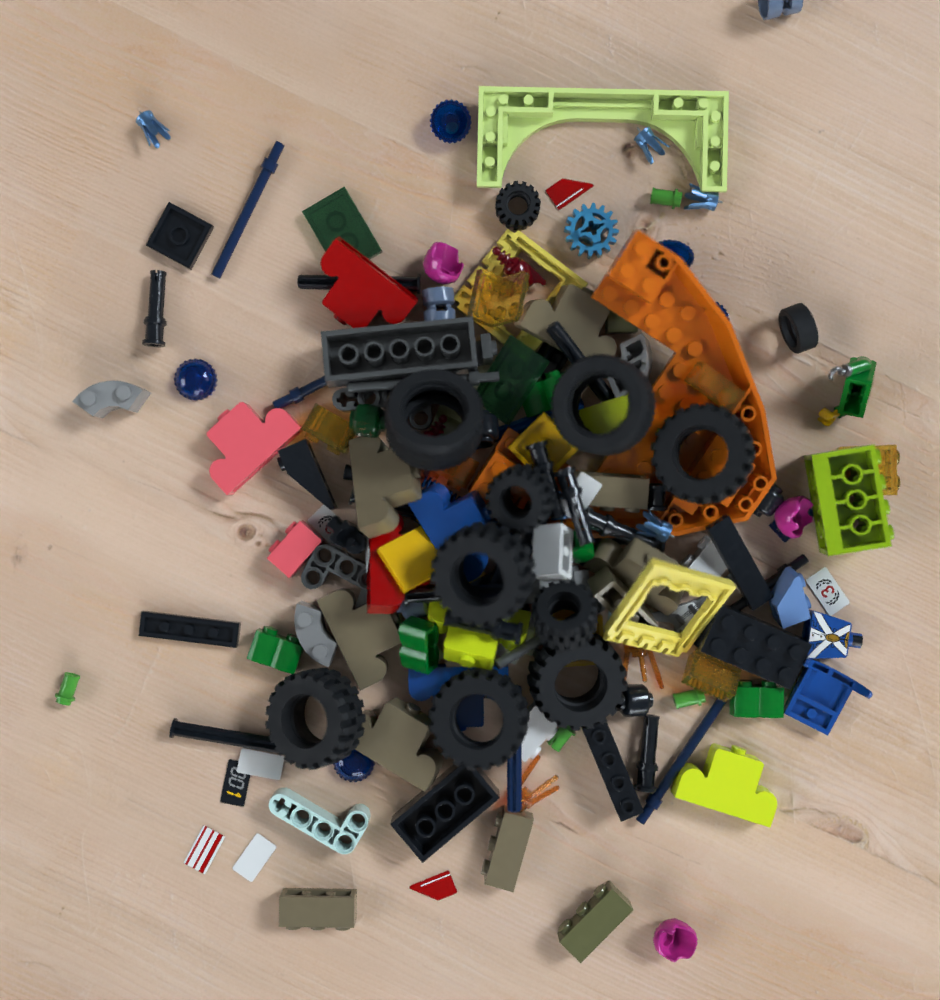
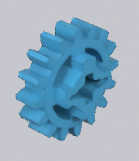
[564,203,619,259]

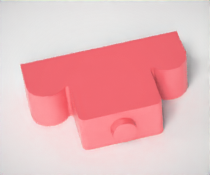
[207,402,305,495]

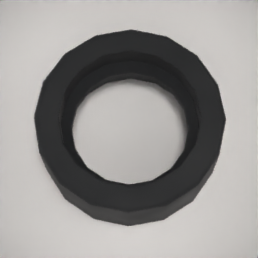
[779,303,819,354]

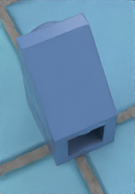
[769,566,811,629]

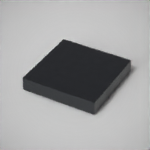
[146,202,214,270]

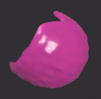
[423,242,464,285]
[774,496,814,539]
[653,918,698,962]

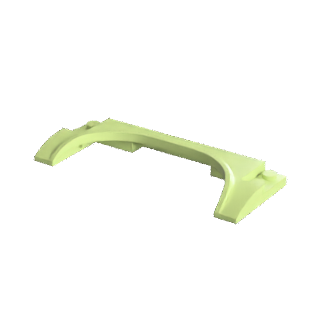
[477,86,729,193]

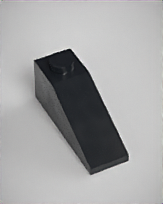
[277,439,338,510]

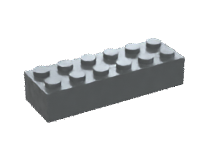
[321,316,478,388]

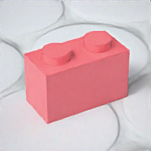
[267,520,325,578]

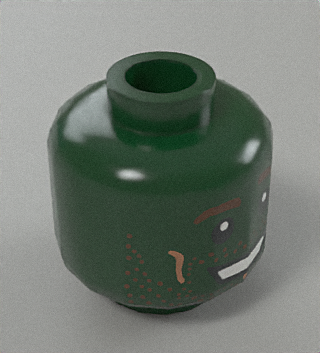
[349,404,385,438]

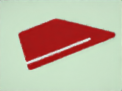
[546,178,593,210]
[409,871,457,901]

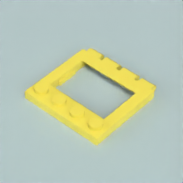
[454,229,588,363]
[603,558,736,657]

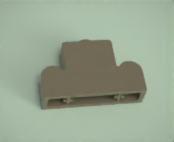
[514,284,617,357]
[349,437,422,538]
[583,538,685,616]
[317,588,401,691]
[355,697,443,792]

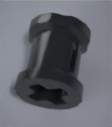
[646,483,668,511]

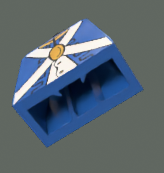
[802,609,863,659]

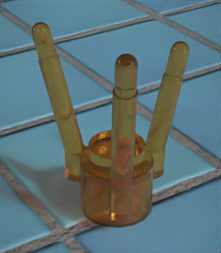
[623,645,664,689]
[520,755,559,813]

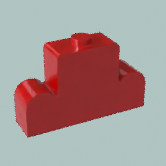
[320,236,419,328]
[367,514,431,614]

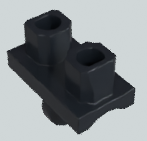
[326,515,367,554]

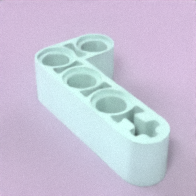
[269,787,371,854]

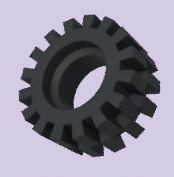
[495,181,541,230]

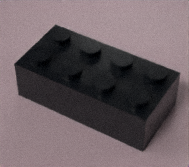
[693,604,812,690]
[390,764,500,863]

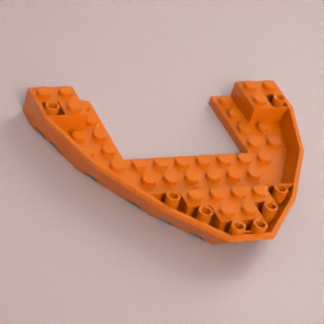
[468,230,777,538]

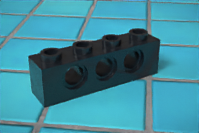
[581,721,644,822]

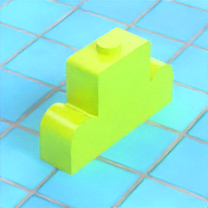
[428,601,531,670]
[670,743,777,828]

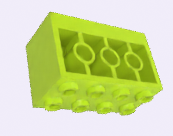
[803,444,894,556]

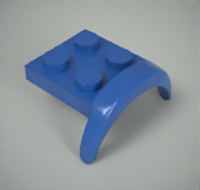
[784,658,873,736]

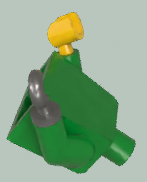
[817,356,877,426]

